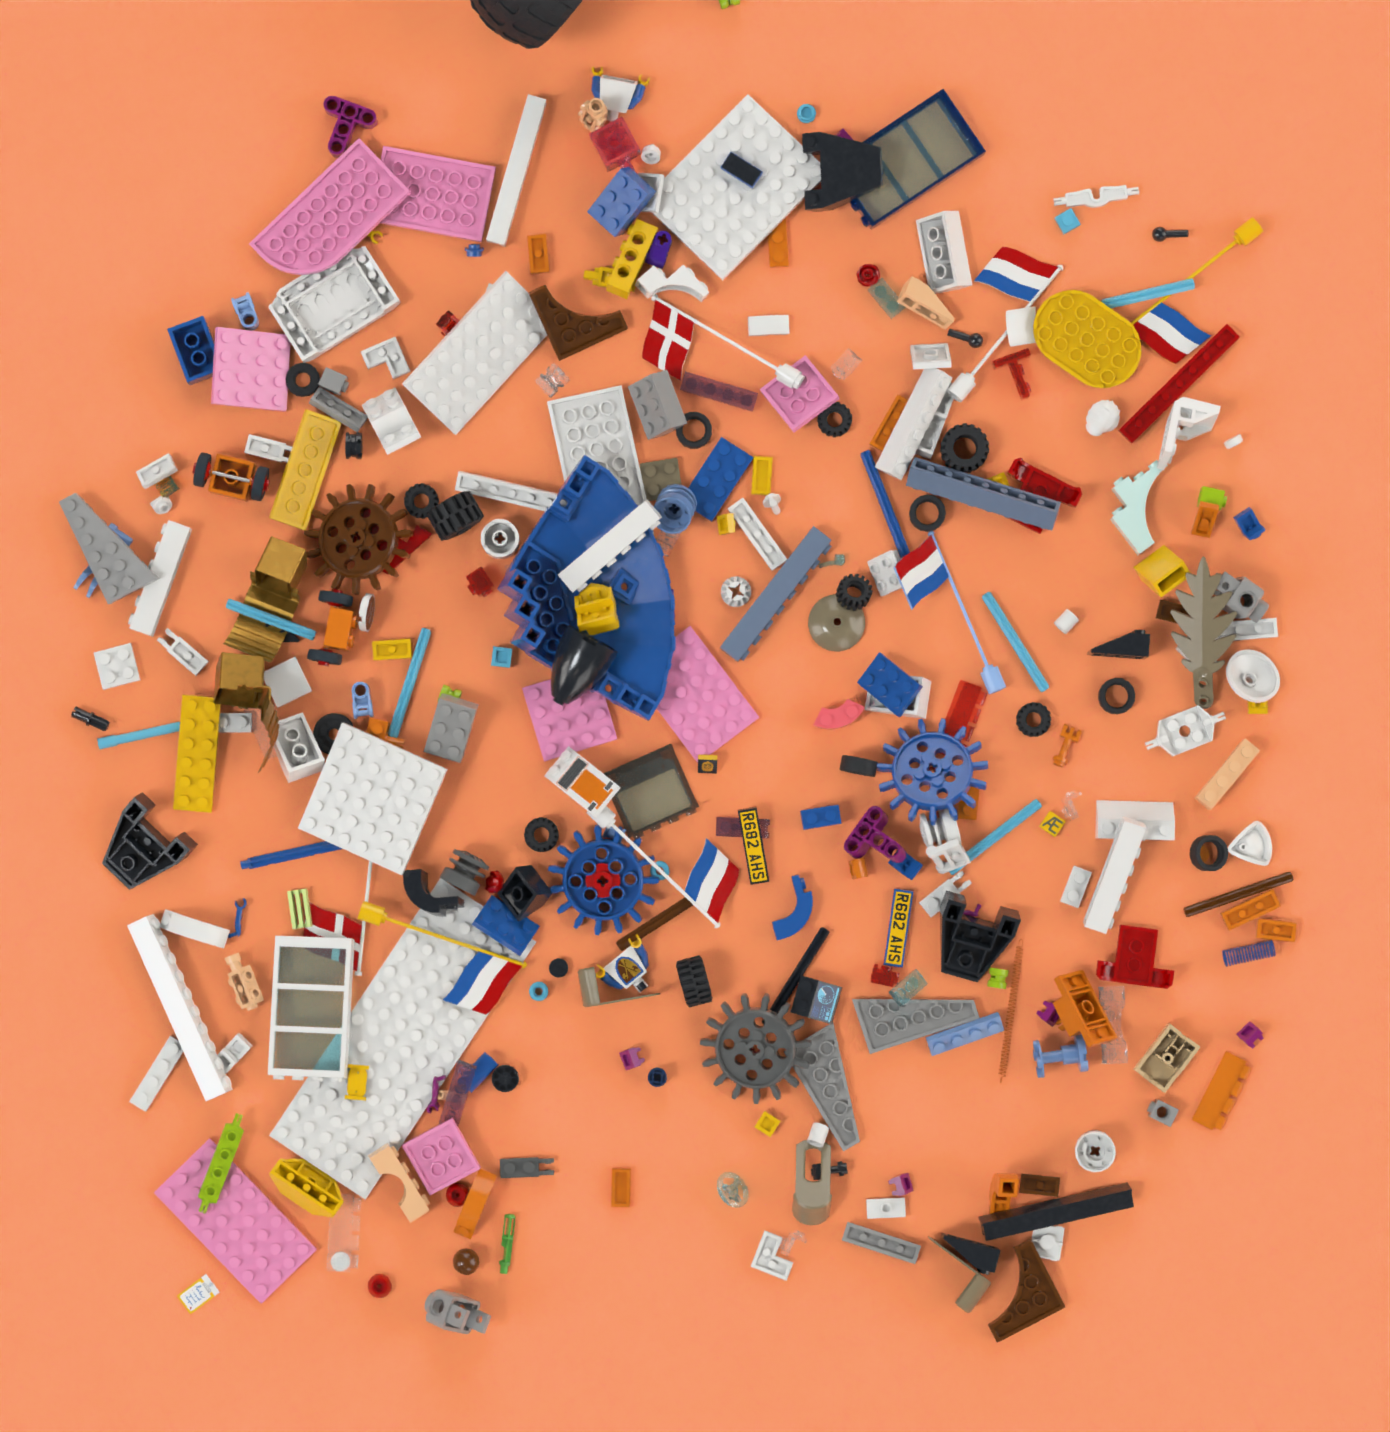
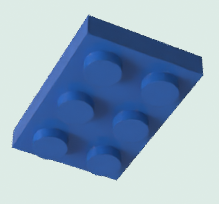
[857,652,923,717]
[472,895,540,956]

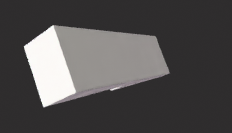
[915,382,954,460]

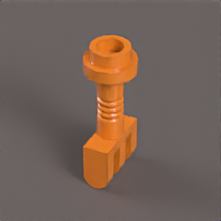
[1053,723,1082,768]

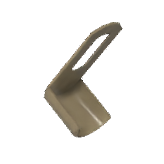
[577,967,661,1008]
[792,1140,832,1226]
[928,1236,991,1313]

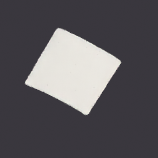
[1006,306,1036,347]

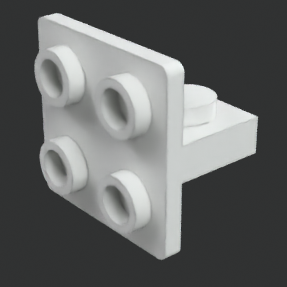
[867,549,902,597]

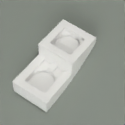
[748,315,790,336]
[217,1033,253,1074]

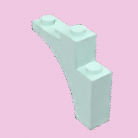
[1110,460,1168,556]

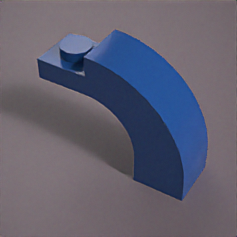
[772,875,813,940]

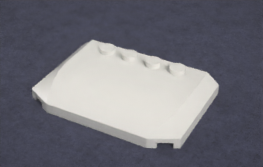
[268,246,401,363]

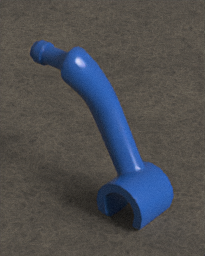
[228,898,247,938]

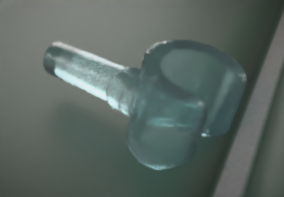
[818,554,845,568]

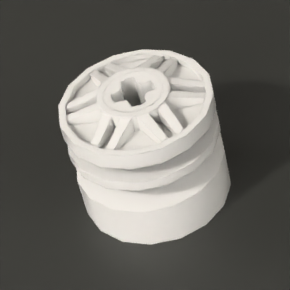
[919,809,961,848]
[1075,1130,1116,1172]

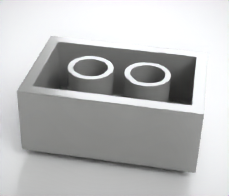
[628,370,687,440]
[424,693,479,763]

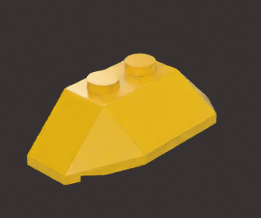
[269,1159,344,1217]

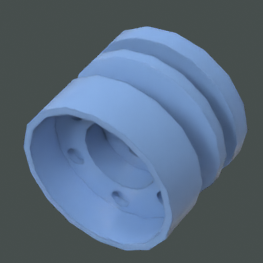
[653,484,697,534]

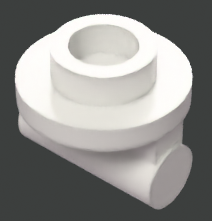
[150,492,172,514]
[763,493,781,515]

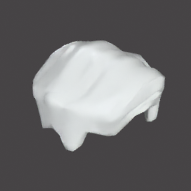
[1086,400,1120,436]

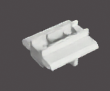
[1032,1226,1065,1261]

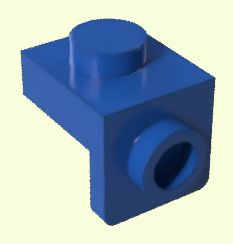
[1233,507,1265,540]
[888,850,923,880]

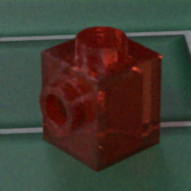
[466,567,495,598]

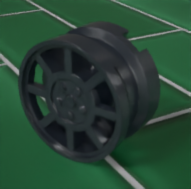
[345,432,363,459]
[492,1065,519,1092]

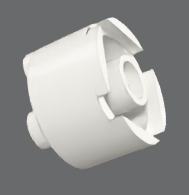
[481,519,520,559]

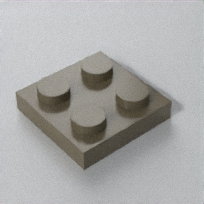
[640,458,682,501]

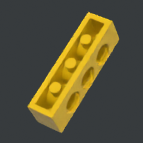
[605,219,658,300]

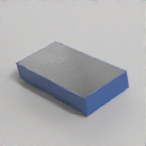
[720,152,763,189]

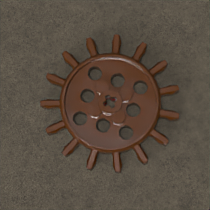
[304,484,413,595]

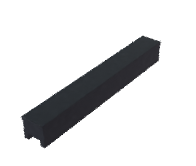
[978,1182,1134,1241]

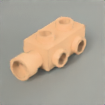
[578,98,608,134]
[224,952,264,1011]

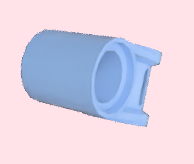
[231,292,259,331]
[351,682,374,719]

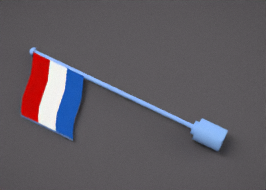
[894,531,1006,695]

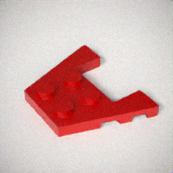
[358,501,432,575]

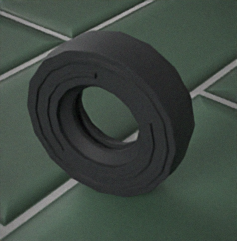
[286,363,320,397]

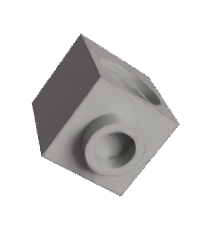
[318,367,349,396]
[1147,1099,1179,1127]

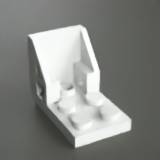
[1157,397,1221,470]

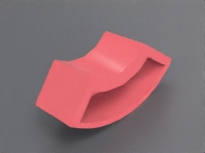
[813,699,865,730]

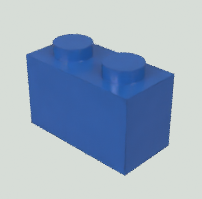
[800,805,842,830]

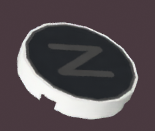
[358,593,375,632]

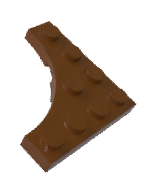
[528,285,628,361]
[988,1239,1065,1343]

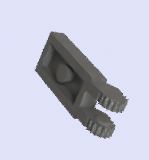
[500,1157,554,1178]

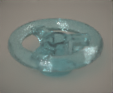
[717,1172,749,1208]

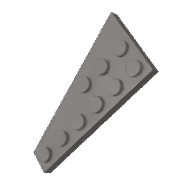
[59,493,160,604]
[852,999,980,1054]
[784,1023,860,1152]

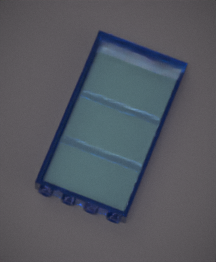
[849,89,986,230]

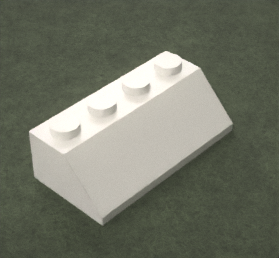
[916,211,972,294]
[1095,800,1175,841]

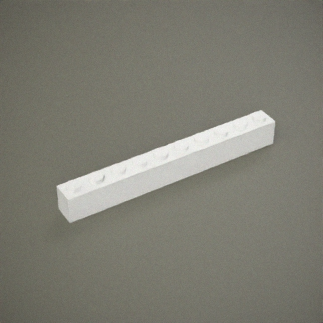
[127,914,233,1101]

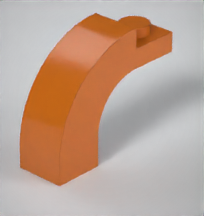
[453,1169,497,1240]
[989,1173,1019,1214]

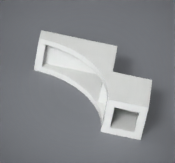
[635,265,709,302]

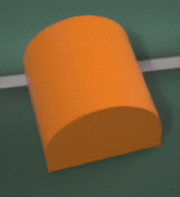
[848,858,868,880]

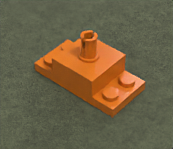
[1053,970,1118,1048]

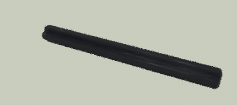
[762,927,829,1025]

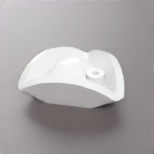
[1228,821,1272,866]

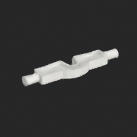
[1053,185,1139,208]

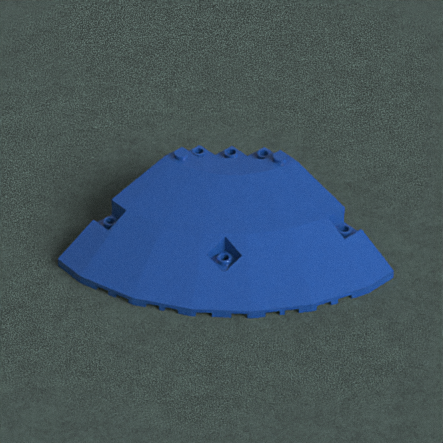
[497,455,676,721]

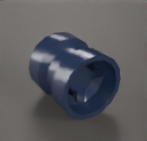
[648,1067,667,1087]

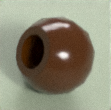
[453,1248,480,1275]

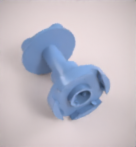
[1033,1034,1089,1078]

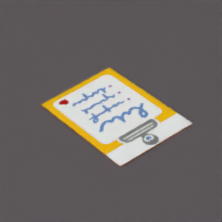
[177,1274,220,1314]

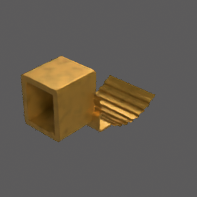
[223,536,307,663]
[214,652,279,773]

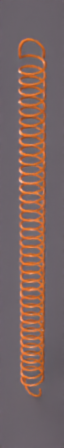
[998,939,1024,1083]

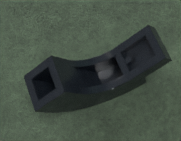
[403,869,464,917]

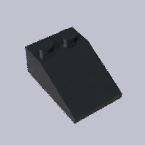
[1087,630,1150,660]
[941,1233,1001,1275]

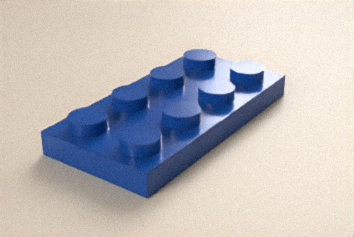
[688,437,753,522]

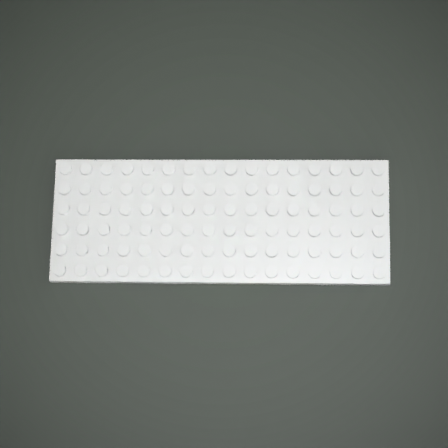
[269,878,536,1200]

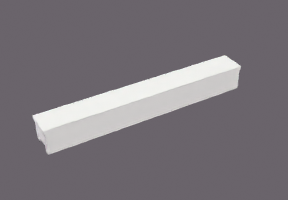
[486,94,546,247]

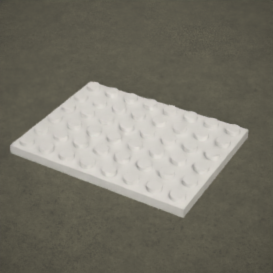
[652,94,821,281]

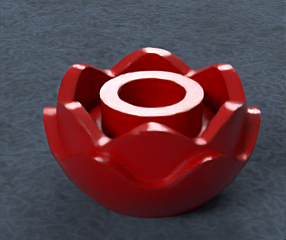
[856,264,880,287]
[484,870,504,894]
[446,1183,469,1207]
[367,1274,392,1298]

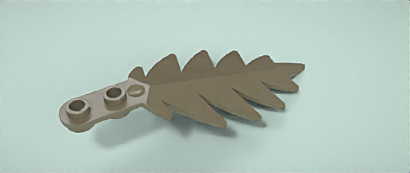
[1171,556,1237,709]

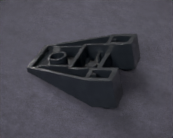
[802,132,883,212]
[102,792,198,890]
[940,890,1021,982]

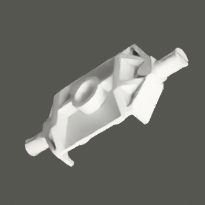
[1145,705,1226,757]

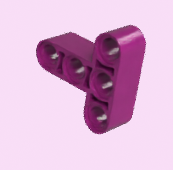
[323,96,377,158]
[844,806,906,863]

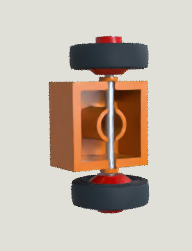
[192,452,270,502]
[307,589,358,667]

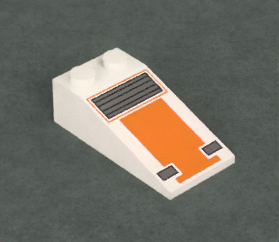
[544,746,621,817]

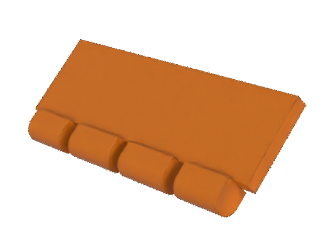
[1191,1051,1252,1130]

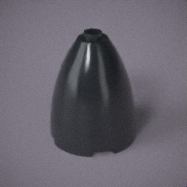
[551,625,618,706]

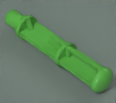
[499,1214,516,1274]

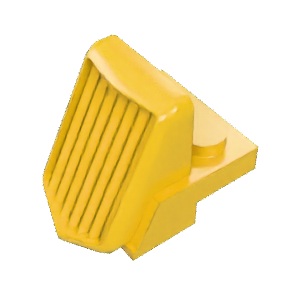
[574,583,619,635]

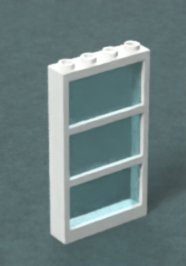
[268,936,355,1082]

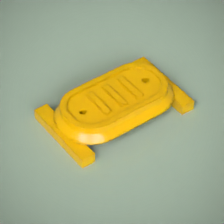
[345,1064,369,1101]

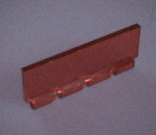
[940,679,988,755]

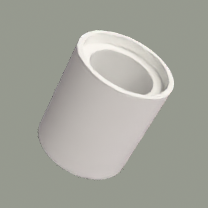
[1054,609,1079,634]
[807,1122,829,1147]

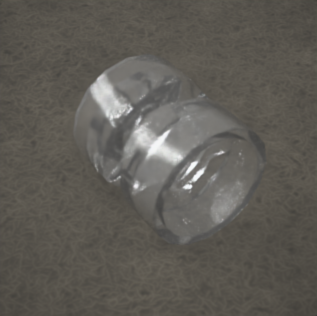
[534,362,570,398]

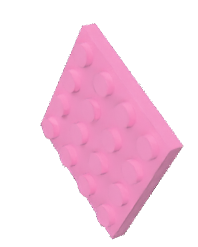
[211,327,290,412]
[522,679,617,762]

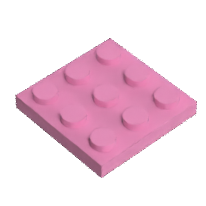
[760,355,840,433]
[402,1117,481,1195]

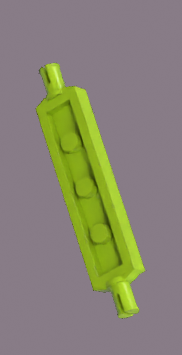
[198,1113,244,1214]

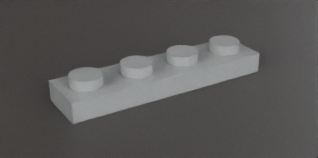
[842,1221,921,1264]

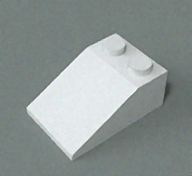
[865,676,931,719]
[274,712,325,783]

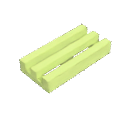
[287,888,313,929]

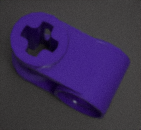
[644,231,672,269]

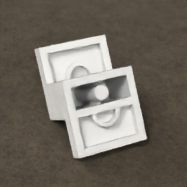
[362,388,421,455]

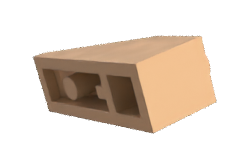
[897,276,955,330]

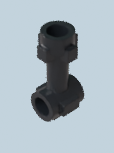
[811,1161,848,1180]

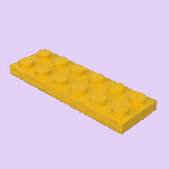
[269,409,341,530]
[173,694,221,813]

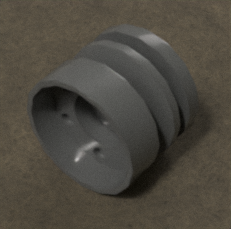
[439,849,490,896]

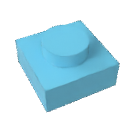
[1054,208,1081,235]
[491,646,513,668]

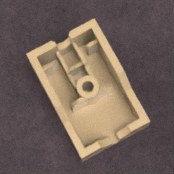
[1133,1023,1200,1093]

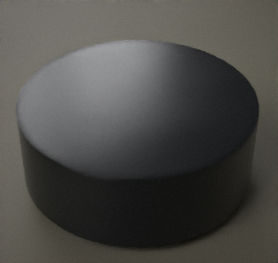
[549,958,568,978]

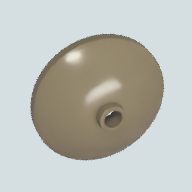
[808,594,865,652]

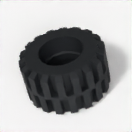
[940,423,989,473]
[676,955,713,1008]

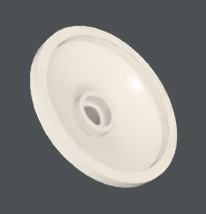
[1226,649,1280,703]

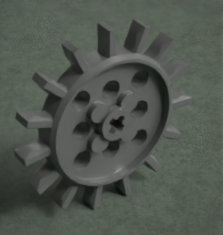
[700,993,812,1104]

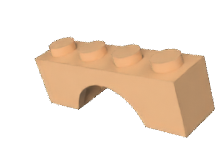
[1194,738,1260,810]
[368,1143,430,1223]

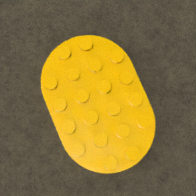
[1033,290,1141,388]

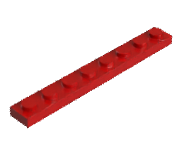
[1118,324,1240,444]

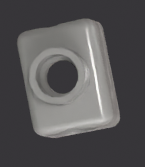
[1214,571,1269,623]
[424,1289,491,1334]

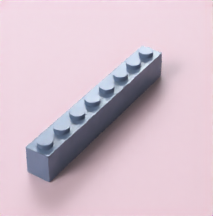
[906,457,1061,531]
[720,526,832,662]

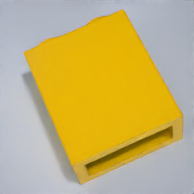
[1133,545,1190,597]

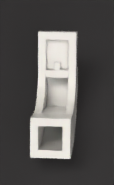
[160,909,230,948]

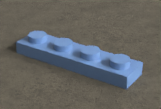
[925,1012,1004,1056]

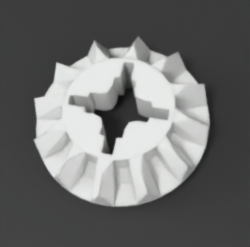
[721,576,751,607]

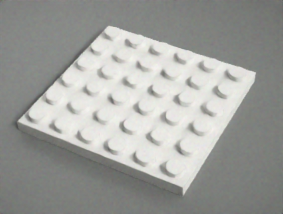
[298,722,448,875]

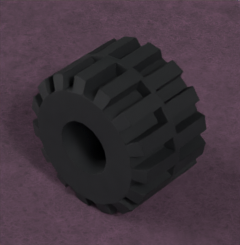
[427,491,484,541]

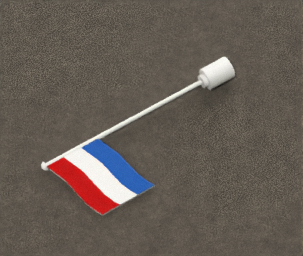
[947,246,1064,403]
[586,806,739,928]

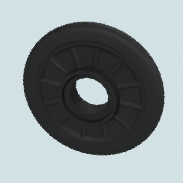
[313,713,354,755]

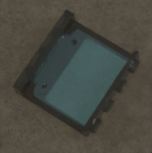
[603,744,699,840]

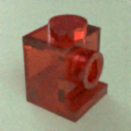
[870,964,900,987]

